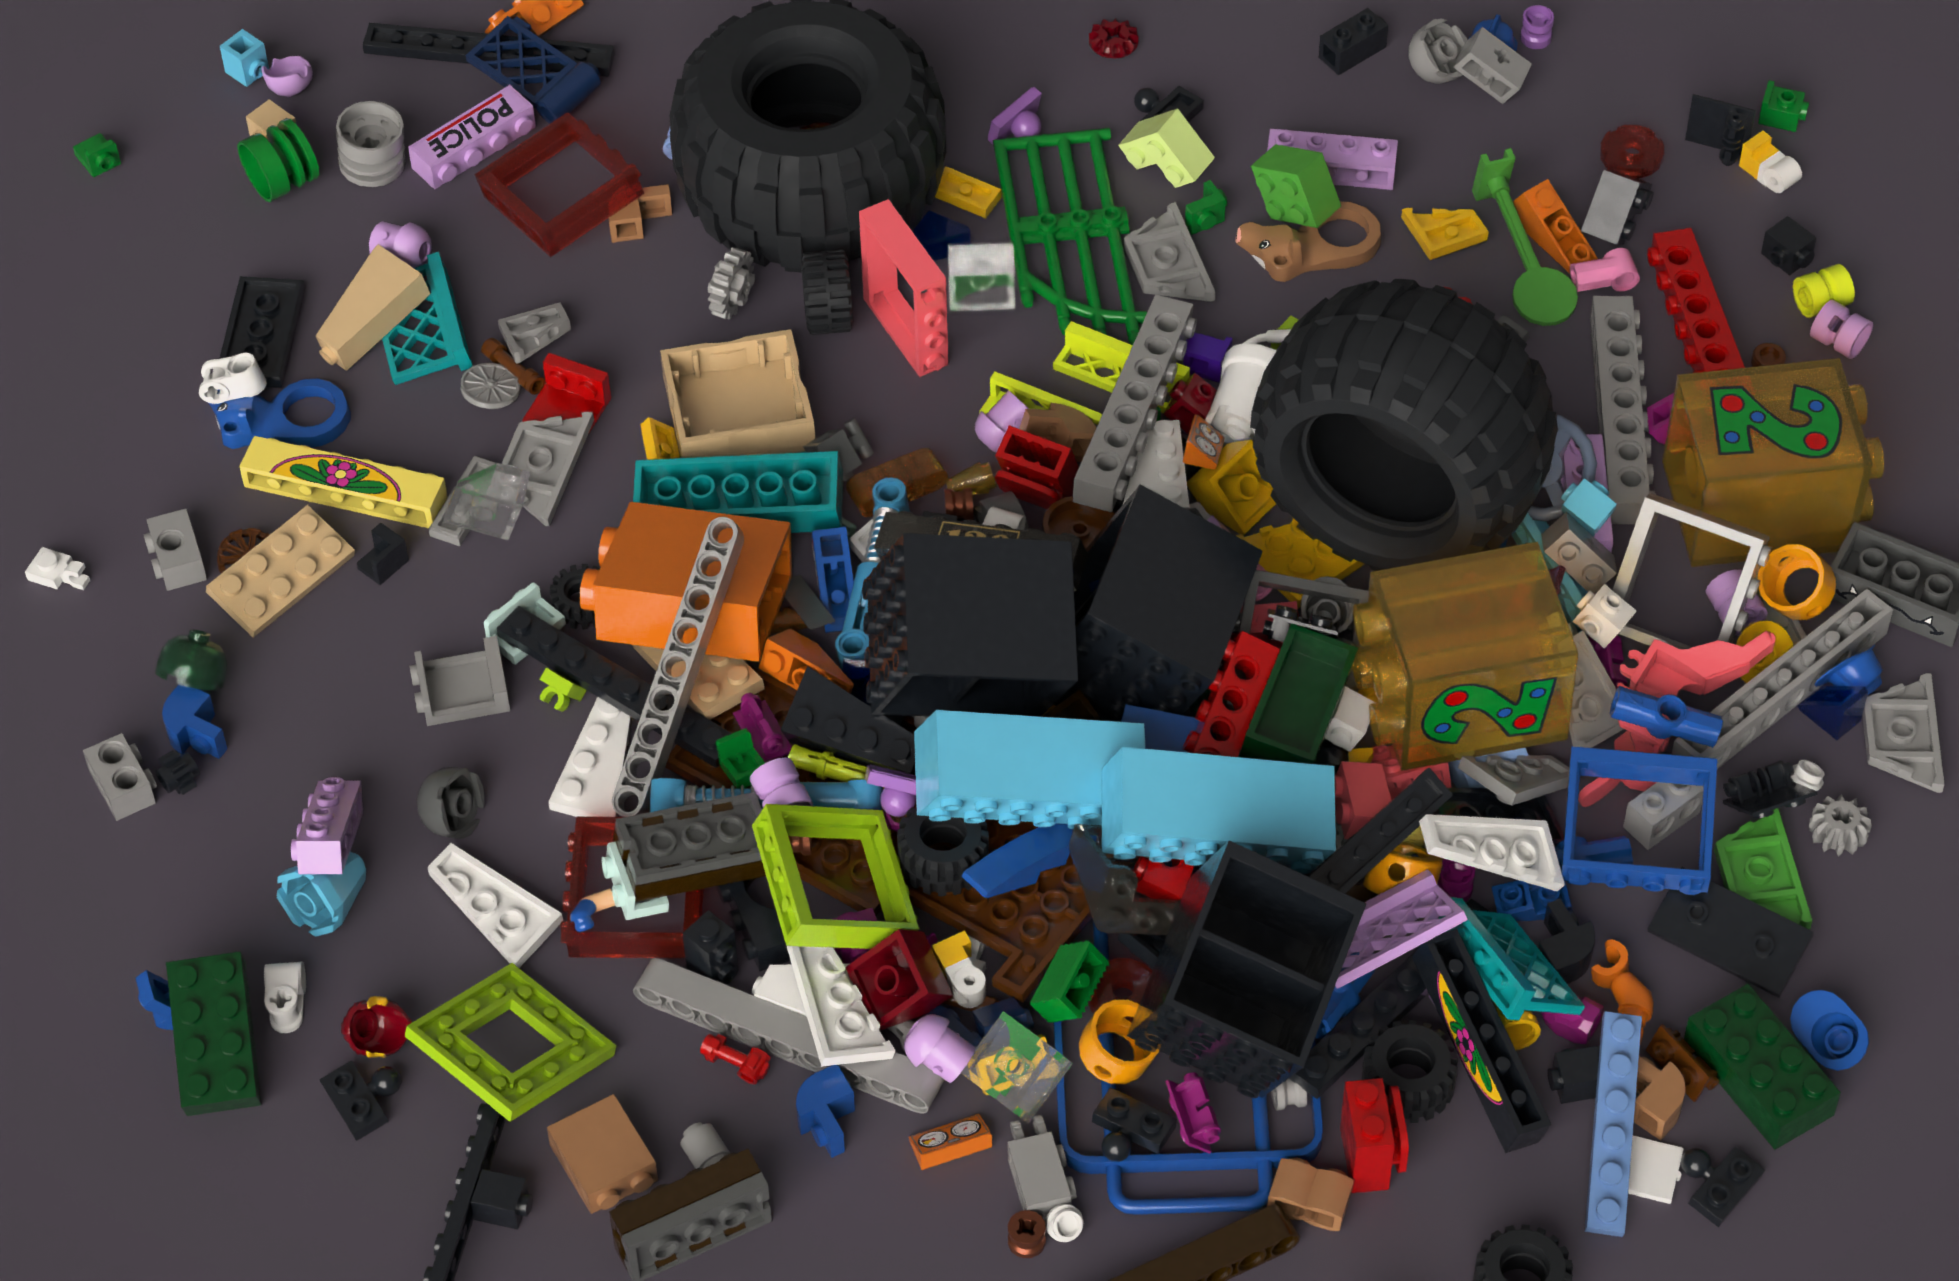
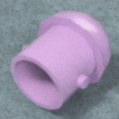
[369,222,432,268]
[974,390,1029,453]
[904,1014,976,1083]

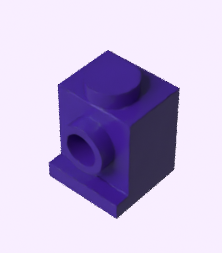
[1183,332,1233,383]

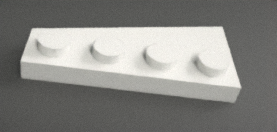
[548,697,632,827]
[1419,814,1565,892]
[428,843,563,968]

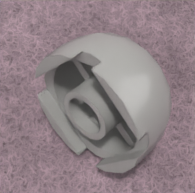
[1408,18,1467,84]

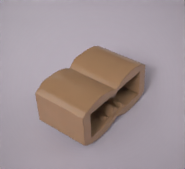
[1267,1158,1354,1231]

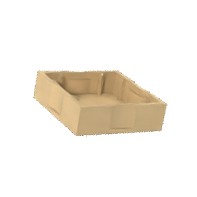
[660,329,815,458]

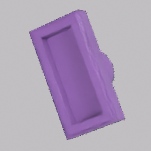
[988,87,1042,144]
[865,764,916,817]

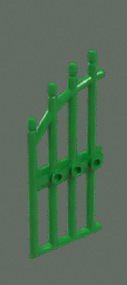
[993,128,1147,345]

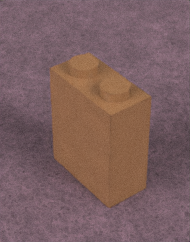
[547,1094,658,1214]

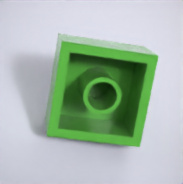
[1251,144,1341,228]

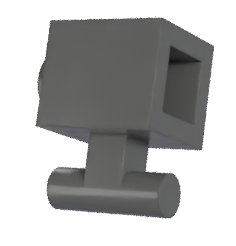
[803,418,874,482]

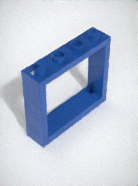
[1562,747,1717,895]

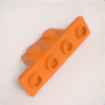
[485,0,584,37]

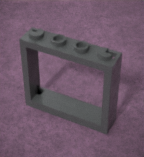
[1224,570,1375,711]

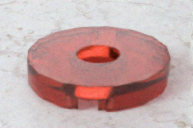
[1600,125,1664,179]
[1088,958,1152,1023]

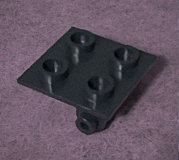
[1685,94,1756,166]
[1262,605,1338,642]
[1723,761,1818,818]

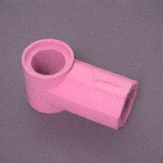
[1569,248,1640,292]

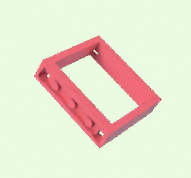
[859,199,948,377]

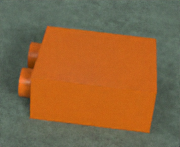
[580,502,792,662]

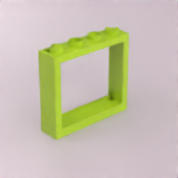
[752,804,919,949]

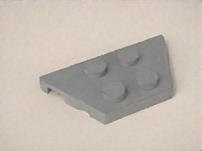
[1123,202,1216,302]
[496,411,594,526]
[1862,673,1945,793]

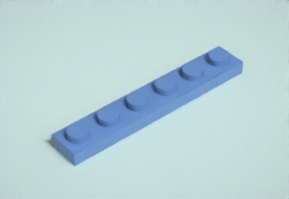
[1585,1011,1642,1237]

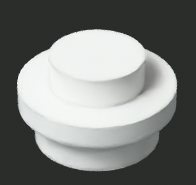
[1790,760,1825,791]
[1045,1204,1084,1242]

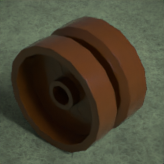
[1041,496,1115,576]

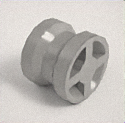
[1271,1078,1307,1111]

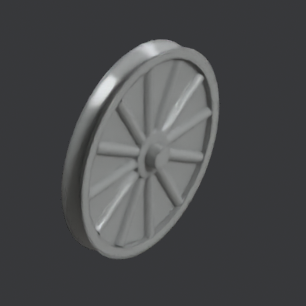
[460,363,520,409]

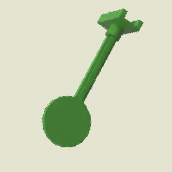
[1472,148,1578,326]

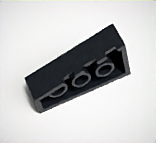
[781,666,915,775]

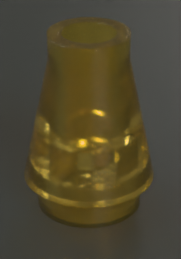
[945,461,997,495]

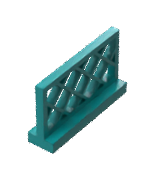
[382,251,473,385]
[1438,897,1585,1020]

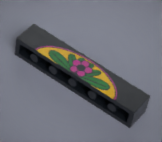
[1412,929,1552,1153]

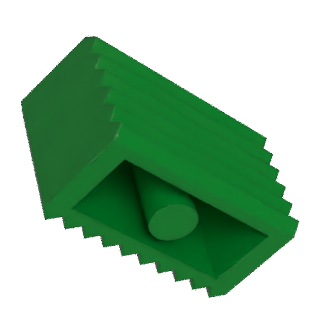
[1030,940,1109,1023]

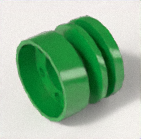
[237,118,319,202]

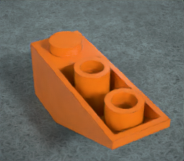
[1513,179,1598,274]
[758,628,854,694]

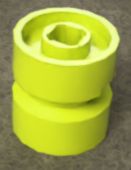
[1793,264,1855,318]

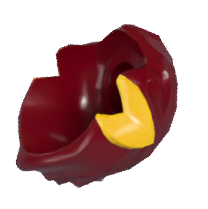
[341,996,412,1058]

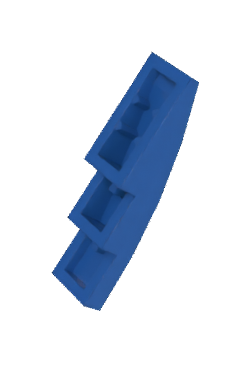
[962,823,1099,898]

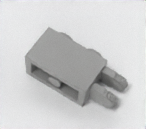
[1008,1115,1077,1221]

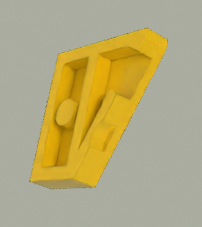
[1401,208,1489,260]

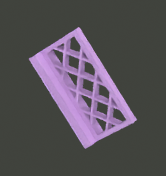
[1335,869,1468,989]

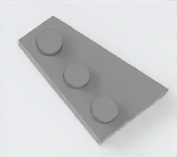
[1550,631,1623,748]
[1458,755,1569,806]

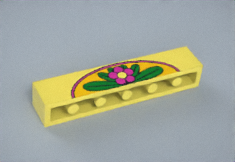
[239,436,448,528]

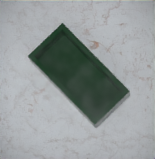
[1239,623,1358,764]
[166,951,262,1116]
[1684,984,1841,1150]

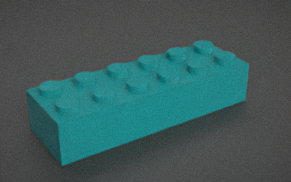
[633,451,843,533]

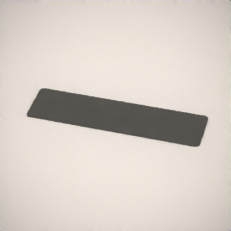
[784,575,835,630]

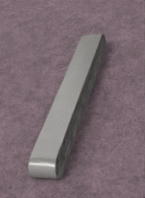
[612,517,744,817]
[633,958,944,1114]

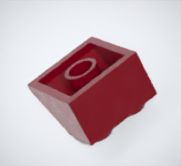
[845,929,953,1031]

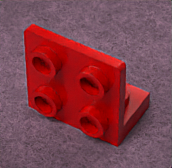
[522,353,611,434]

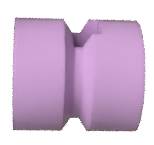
[1810,300,1873,359]
[1706,569,1768,635]
[750,757,813,808]

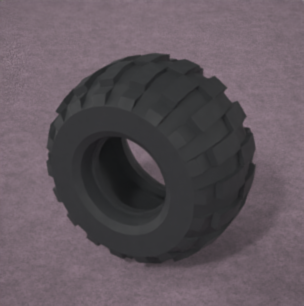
[669,0,947,273]
[1250,278,1558,577]

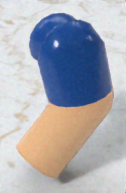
[570,888,615,932]

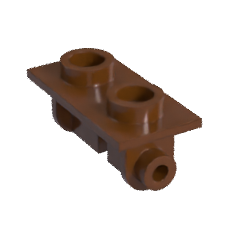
[1646,1024,1720,1102]

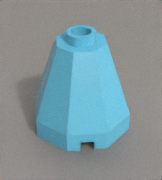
[277,851,366,937]

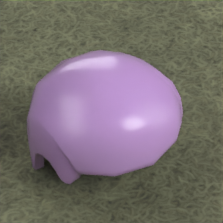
[261,56,313,97]

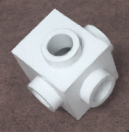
[1572,584,1636,649]

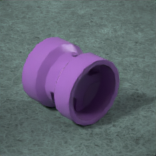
[1520,5,1554,49]

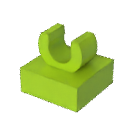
[539,667,587,712]

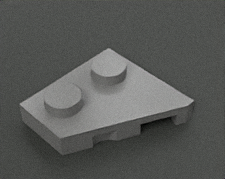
[498,302,571,364]

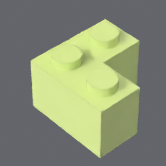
[1118,108,1215,188]

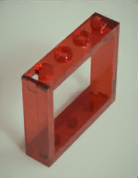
[474,112,644,257]
[560,816,704,958]

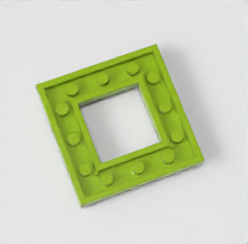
[405,963,616,1122]

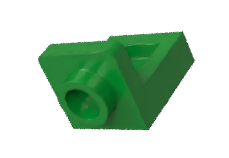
[1185,180,1228,235]
[716,728,765,789]

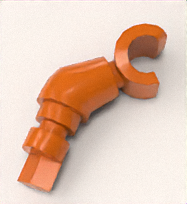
[1591,939,1654,1045]

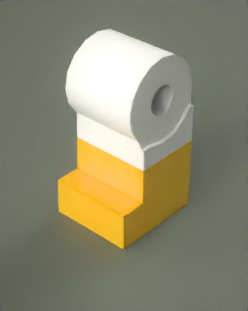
[1739,130,1802,193]
[932,930,986,1008]

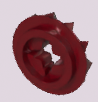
[1089,18,1139,59]

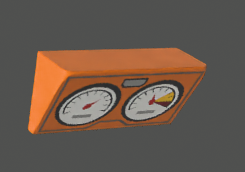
[1183,414,1225,470]
[909,1114,992,1170]

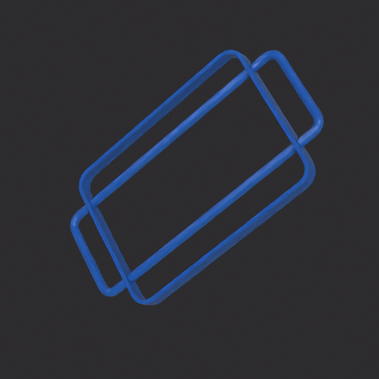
[1053,831,1323,1215]

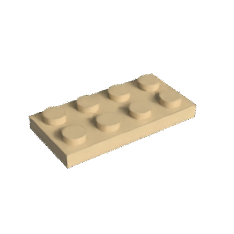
[206,505,355,638]
[633,645,765,720]

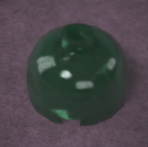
[155,629,227,690]

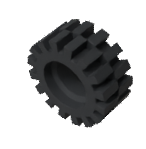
[550,564,599,630]

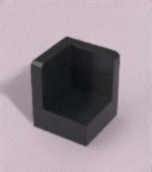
[357,523,409,585]

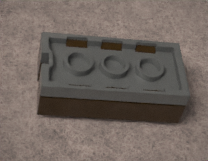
[613,792,766,902]
[609,1149,772,1281]

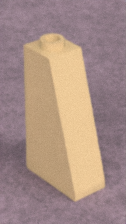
[316,244,431,371]

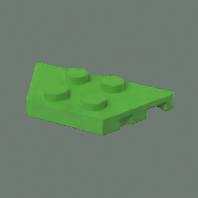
[1714,808,1812,929]

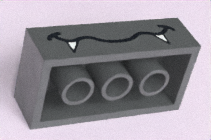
[1831,522,1959,647]

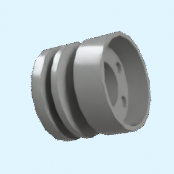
[336,101,406,187]

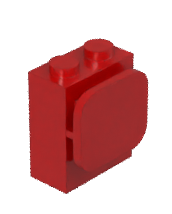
[994,425,1079,509]
[1340,1078,1409,1193]

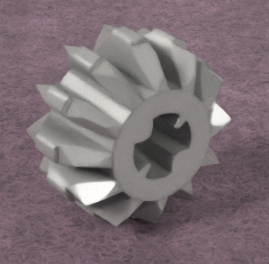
[1809,794,1872,857]

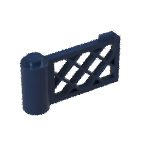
[465,16,601,126]

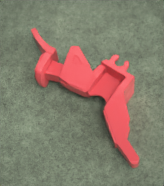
[1578,631,1776,807]

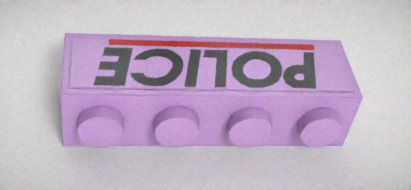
[408,85,536,189]

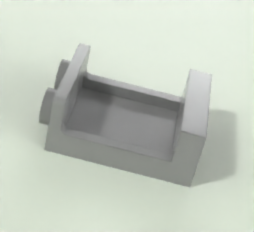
[409,636,510,726]

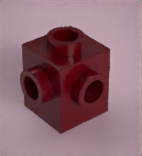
[1164,373,1217,434]

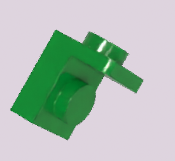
[73,133,121,178]

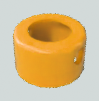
[1758,544,1836,620]
[1363,842,1443,895]
[1079,1000,1159,1084]

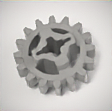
[708,247,755,319]

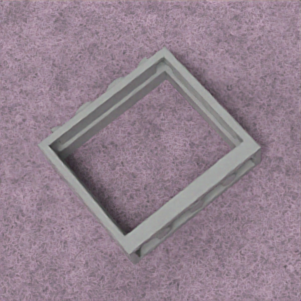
[1613,493,1772,649]

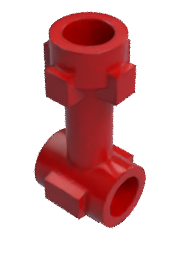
[700,1033,771,1085]

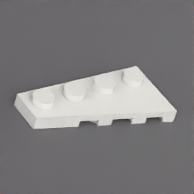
[1123,420,1190,511]
[787,946,896,1066]

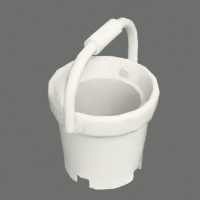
[1205,329,1291,445]

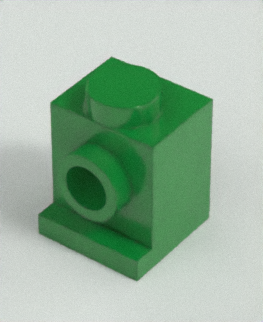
[1758,80,1810,132]

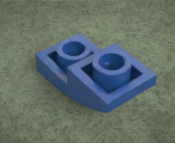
[1491,880,1573,921]

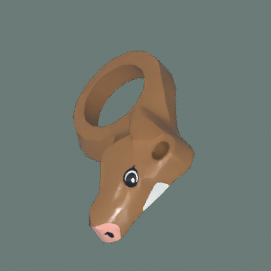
[1235,201,1381,282]

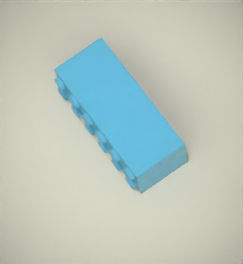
[914,710,1145,829]
[1102,747,1336,875]

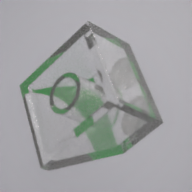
[948,241,1015,311]
[443,463,530,540]
[961,1011,1073,1124]

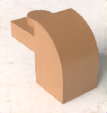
[607,179,672,243]
[1019,403,1096,462]
[1634,1056,1686,1141]

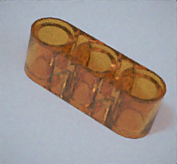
[846,448,948,517]

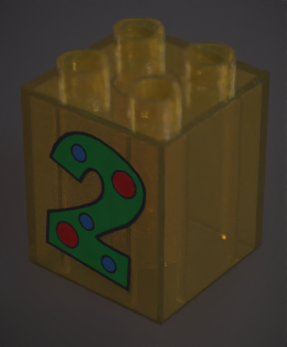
[1662,358,1884,567]
[1352,541,1578,771]

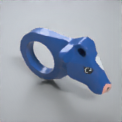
[209,378,351,449]

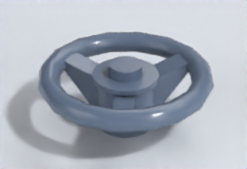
[1528,415,1597,522]

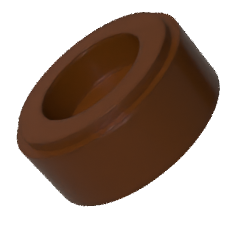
[1751,343,1786,376]

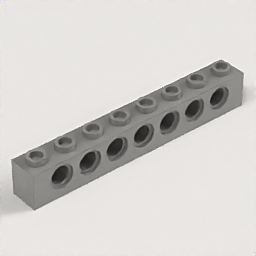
[1073,294,1197,512]
[1590,296,1656,524]
[1671,589,1893,769]

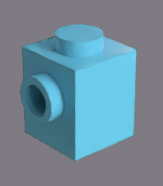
[220,29,269,87]
[1561,478,1617,537]

